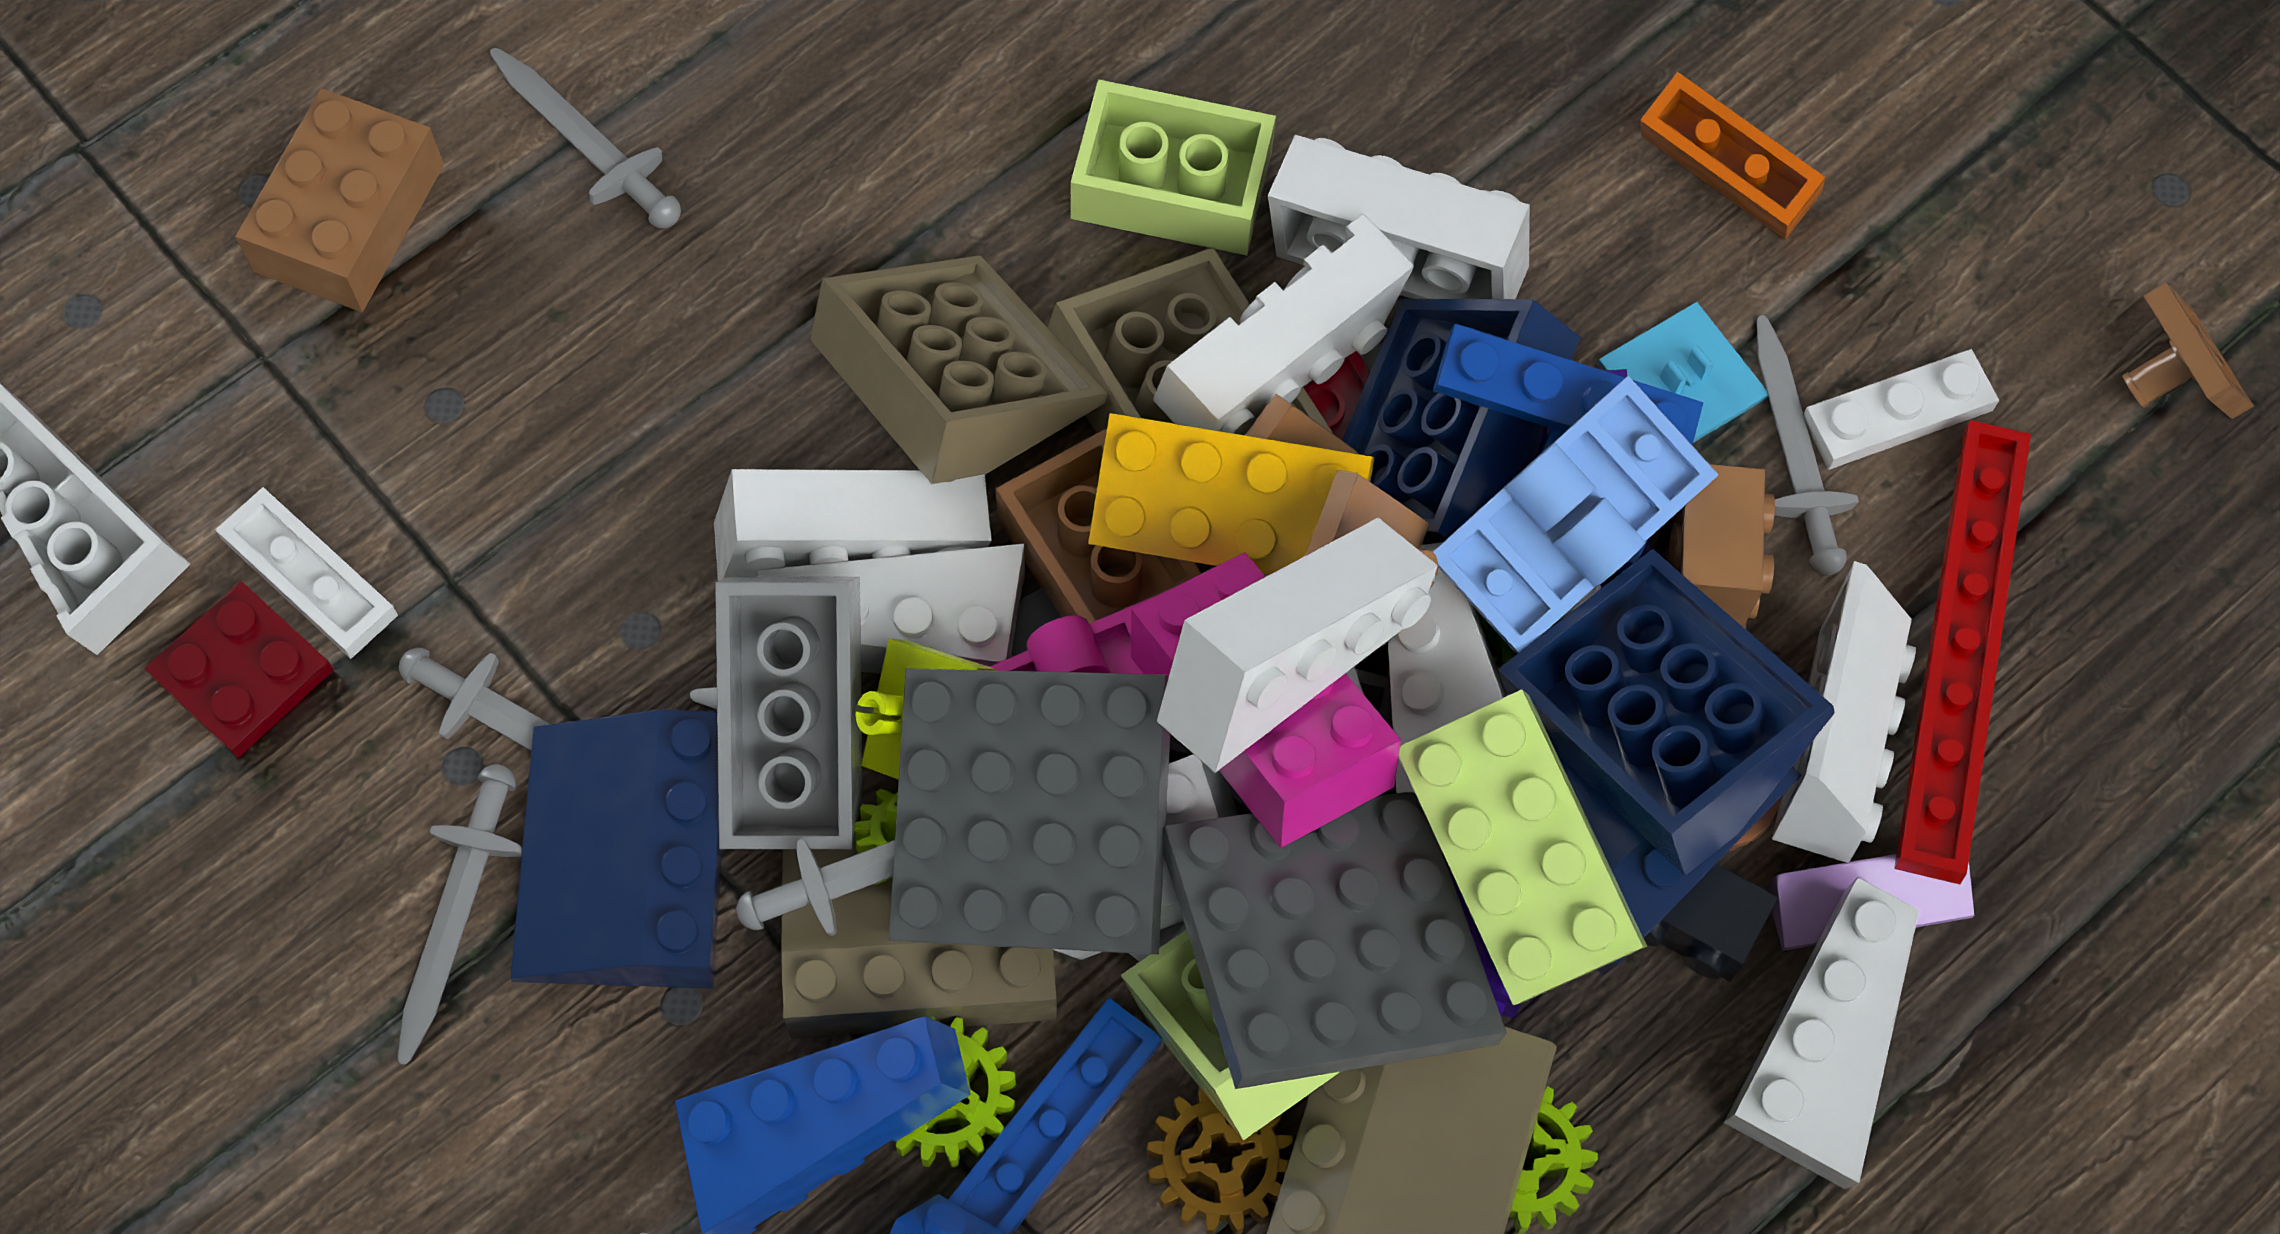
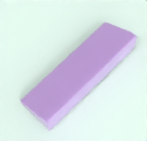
[1766,854,1974,951]

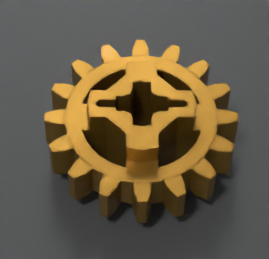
[1146,1087,1293,1234]

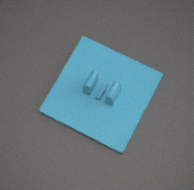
[1598,302,1768,443]

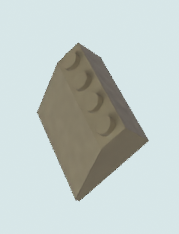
[1047,248,1332,434]
[810,255,1108,484]
[781,846,1057,1039]
[1267,1026,1557,1234]

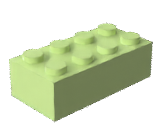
[1399,689,1647,1005]

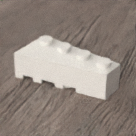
[1153,213,1414,435]
[0,384,190,655]
[714,469,992,581]
[1157,518,1438,773]
[1388,542,1507,793]
[758,544,1025,674]
[1724,878,1919,1189]

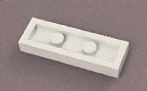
[1803,349,1999,470]
[215,487,398,659]

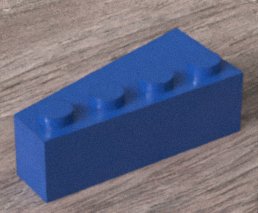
[675,1016,971,1234]

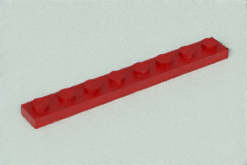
[1894,420,2031,885]

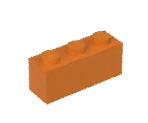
[1640,72,1825,239]

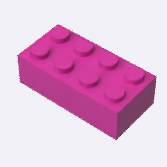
[1131,552,1401,848]

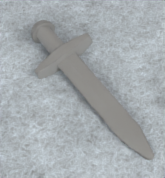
[490,48,681,228]
[1757,315,1859,575]
[399,648,549,750]
[398,764,522,1065]
[736,839,895,936]

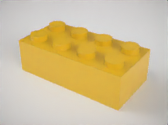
[1088,413,1374,575]

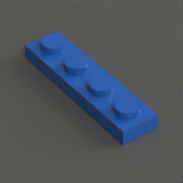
[1433,324,1704,445]
[948,998,1162,1234]

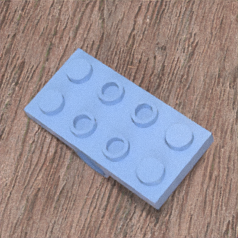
[1433,376,1718,654]

